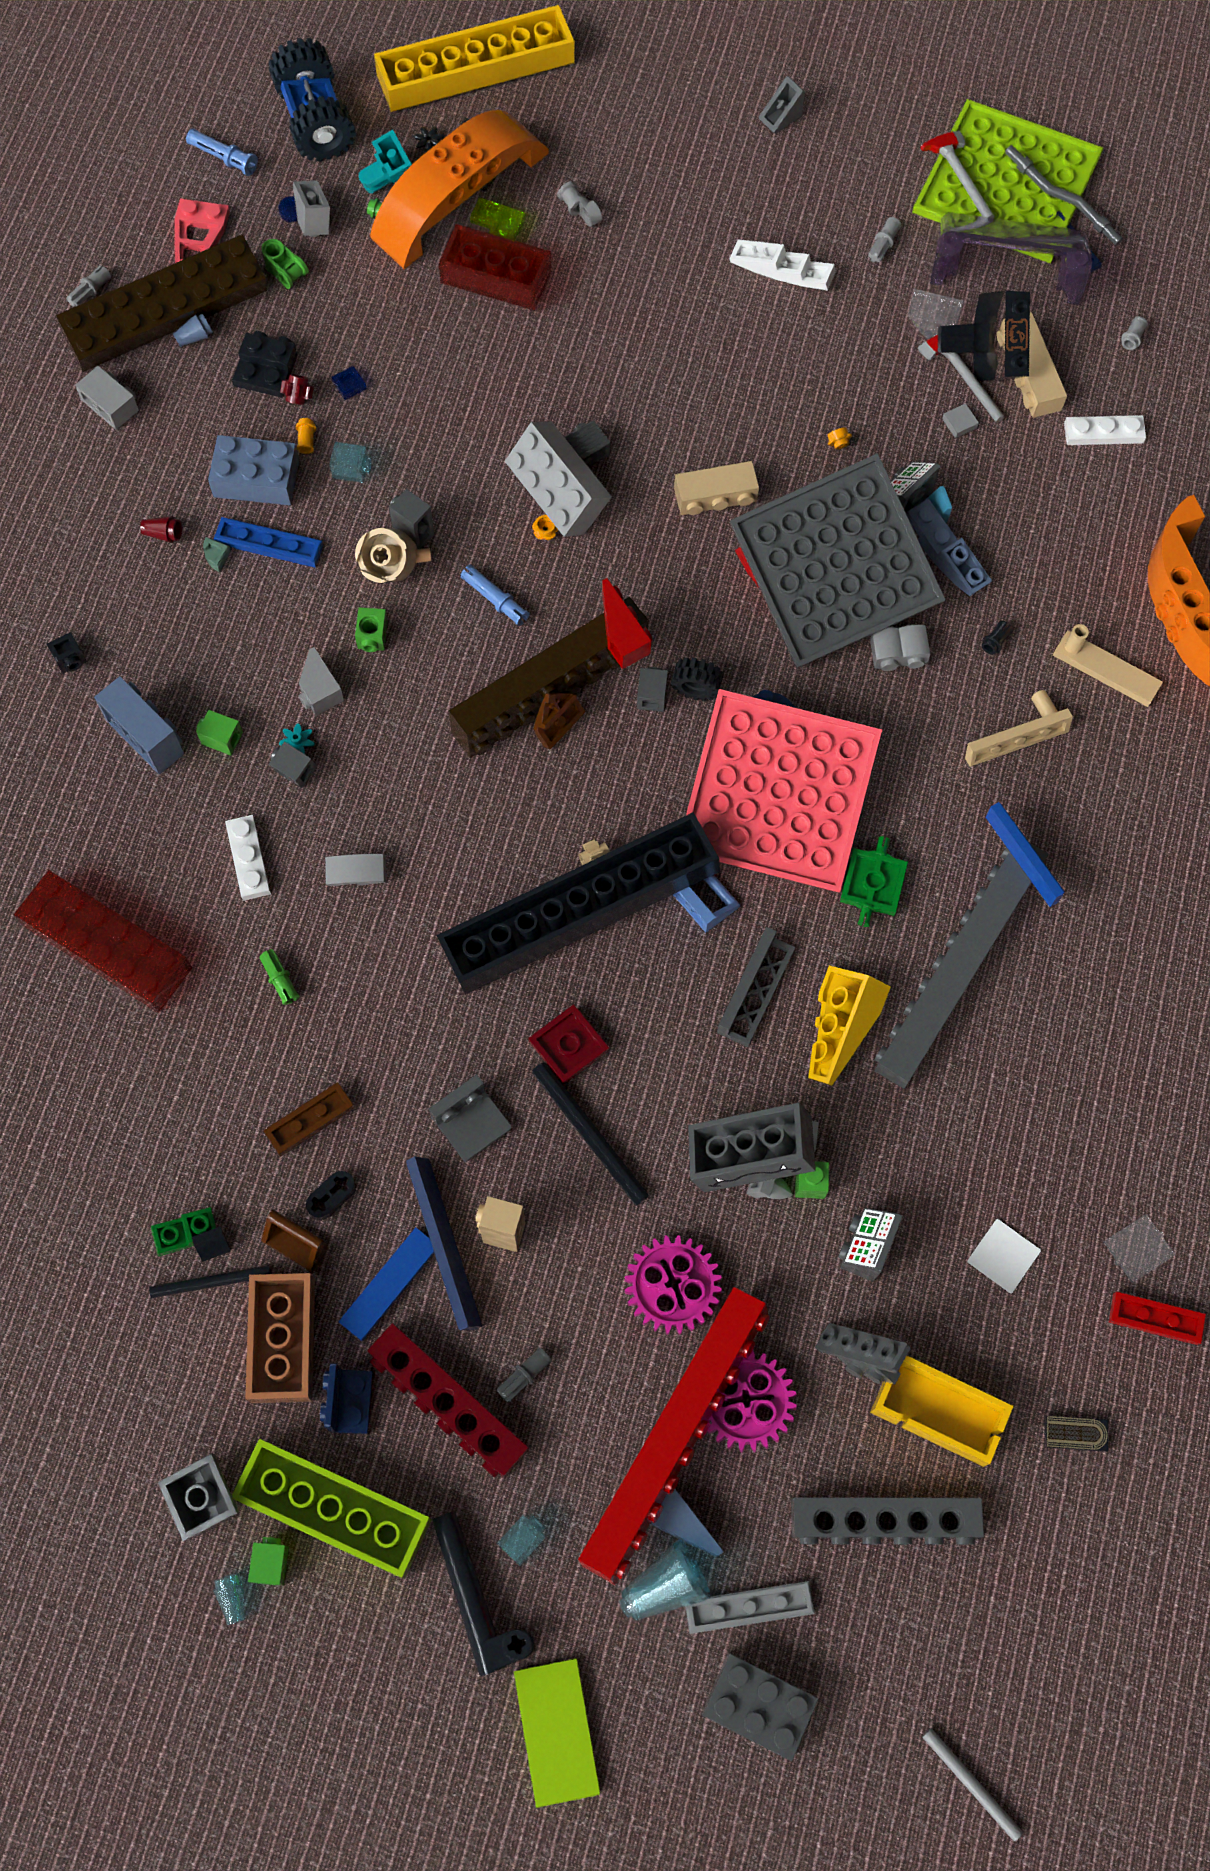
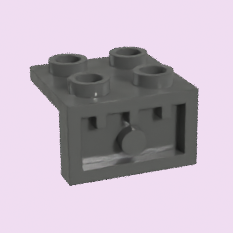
[429,1074,511,1162]

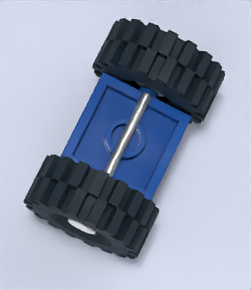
[269,38,356,162]

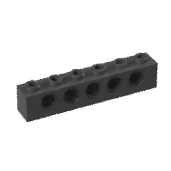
[791,1498,984,1545]

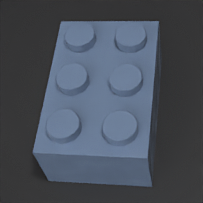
[208,435,299,505]
[94,676,184,775]

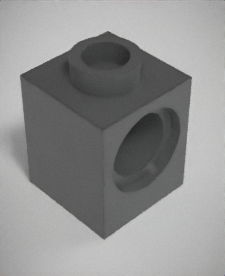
[637,667,668,712]
[269,742,317,788]

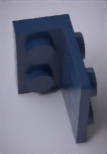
[320,1363,374,1435]

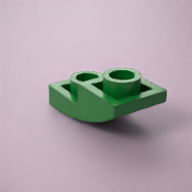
[151,1207,216,1257]

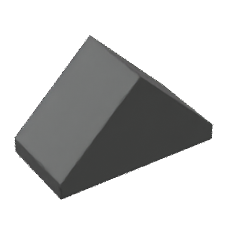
[758,76,805,134]

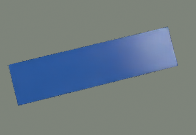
[213,517,323,568]
[985,802,1064,907]
[338,1227,434,1342]

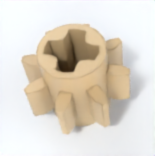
[578,840,610,865]

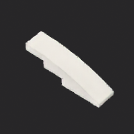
[729,240,836,290]

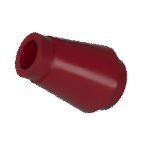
[140,516,182,543]

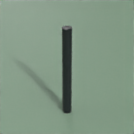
[149,1265,271,1298]

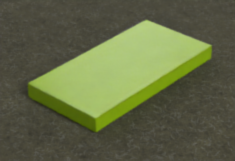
[514,1659,600,1808]

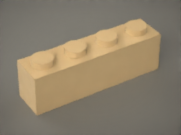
[997,312,1067,418]

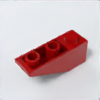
[602,578,653,669]

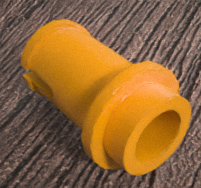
[296,418,316,454]

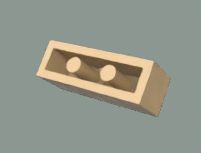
[674,461,759,515]
[475,1196,525,1252]

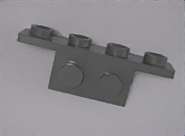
[815,1323,911,1384]

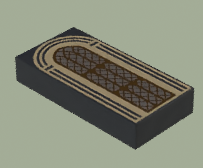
[1044,1415,1108,1452]

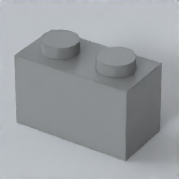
[75,366,139,430]

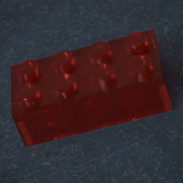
[438,224,552,311]

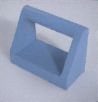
[673,875,741,933]

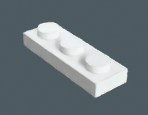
[1064,415,1146,445]
[225,815,271,901]

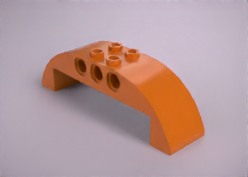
[370,110,549,269]
[1148,495,1210,686]

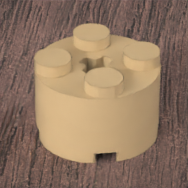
[355,528,417,583]

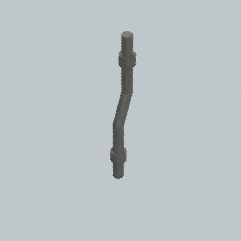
[1005,145,1123,246]

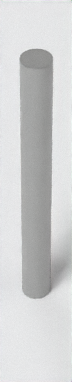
[922,1728,1023,1841]

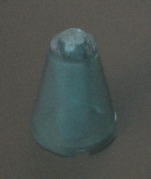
[619,1539,711,1621]

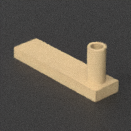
[1053,624,1163,707]
[965,690,1073,767]

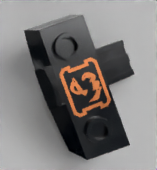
[938,290,1030,381]

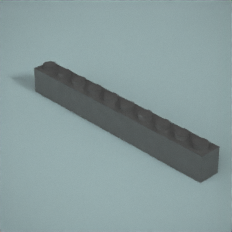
[874,843,1049,1089]

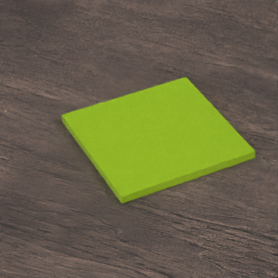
[912,99,1104,264]

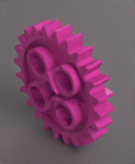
[624,1235,722,1335]
[707,1351,797,1453]

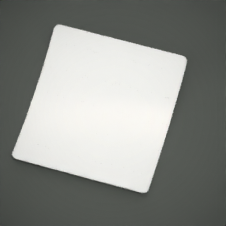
[968,1219,1041,1294]

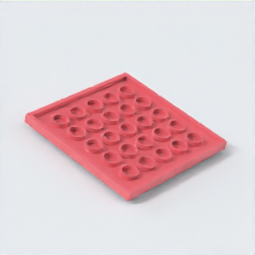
[686,689,882,893]

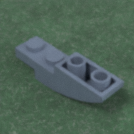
[906,498,992,596]

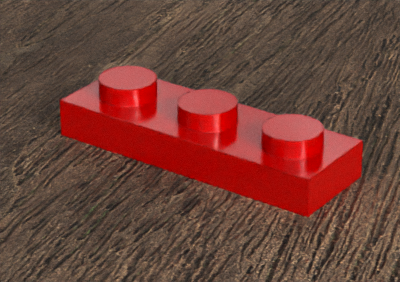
[1108,1291,1206,1345]

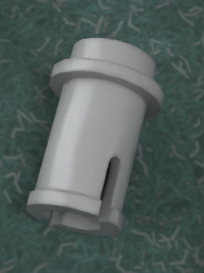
[1121,316,1148,350]

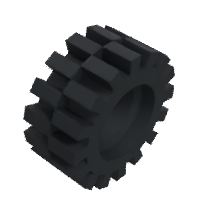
[671,657,723,701]

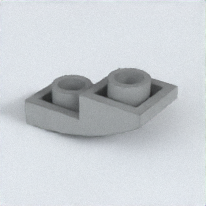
[325,854,386,887]

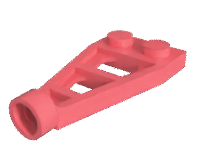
[174,199,230,263]

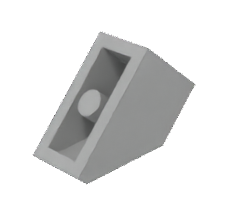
[293,181,330,237]
[298,647,344,716]

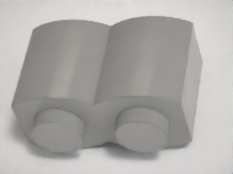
[870,625,930,671]

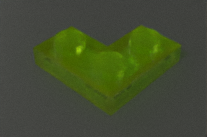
[470,197,526,257]

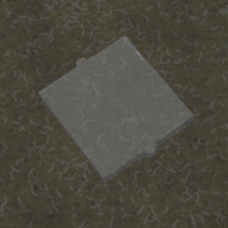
[1103,1214,1175,1283]

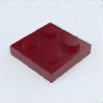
[528,1004,609,1085]

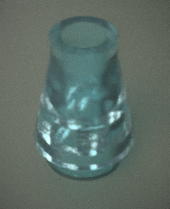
[212,1573,246,1625]

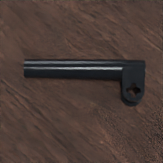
[432,1511,534,1677]

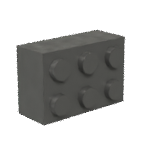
[701,1653,818,1761]

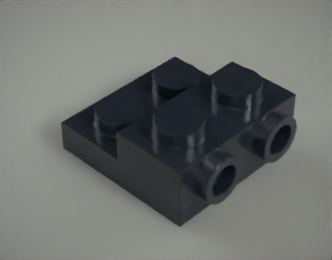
[232,331,298,398]

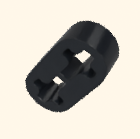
[306,1171,356,1220]

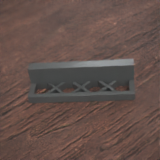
[717,927,796,1047]

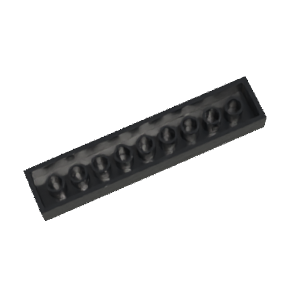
[436,812,720,995]

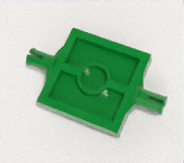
[840,836,908,927]

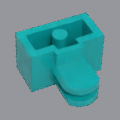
[359,130,412,194]

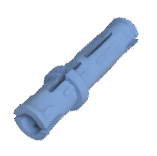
[460,565,529,626]

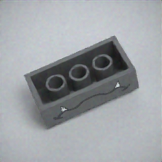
[688,1103,816,1192]

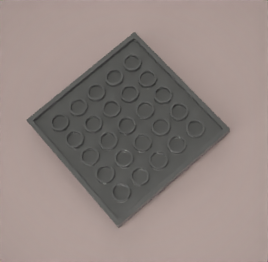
[730,453,945,669]

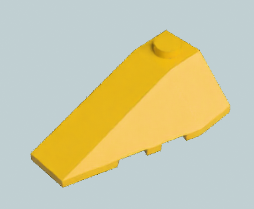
[808,966,891,1086]

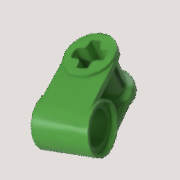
[261,239,309,289]

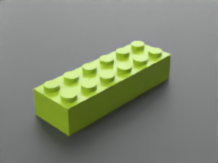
[232,1439,432,1579]

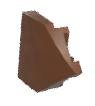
[533,691,586,750]

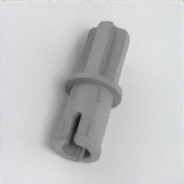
[868,217,901,262]
[67,265,111,307]

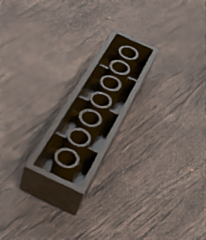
[56,234,267,372]
[448,596,649,758]

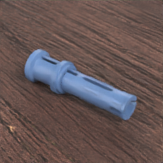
[186,128,258,176]

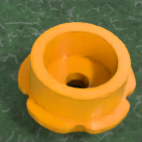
[827,427,852,450]
[532,515,558,540]

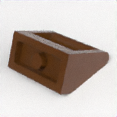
[261,1209,329,1273]

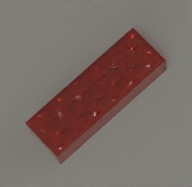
[13,870,192,1014]

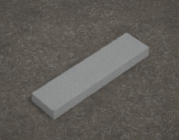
[684,1581,815,1634]

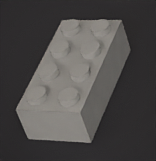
[505,422,612,537]

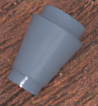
[173,314,213,347]

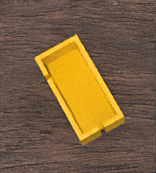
[870,1356,1013,1467]

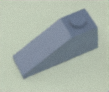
[651,1490,724,1557]

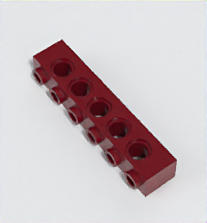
[367,1323,529,1479]

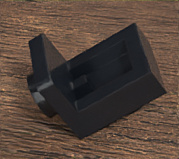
[46,632,87,674]

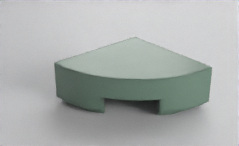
[203,537,231,572]

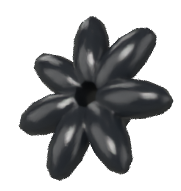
[413,126,445,151]

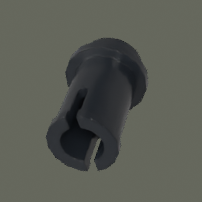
[982,621,1013,655]

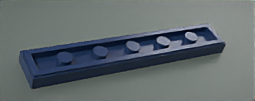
[406,1157,483,1331]

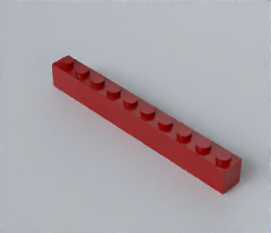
[578,1287,770,1585]

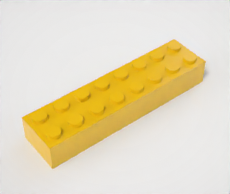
[374,5,574,112]

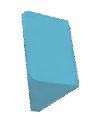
[927,486,952,522]

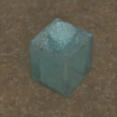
[330,442,371,483]
[497,1515,546,1567]

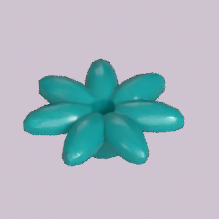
[279,723,315,754]

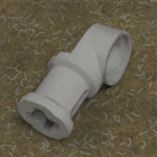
[557,181,602,227]

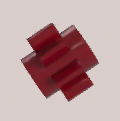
[280,374,314,405]

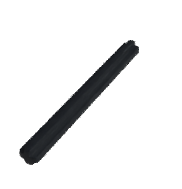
[532,1062,648,1206]

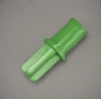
[260,949,300,1005]

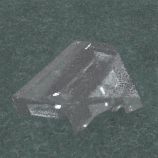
[908,289,964,339]

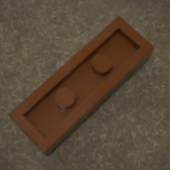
[263,1082,354,1157]

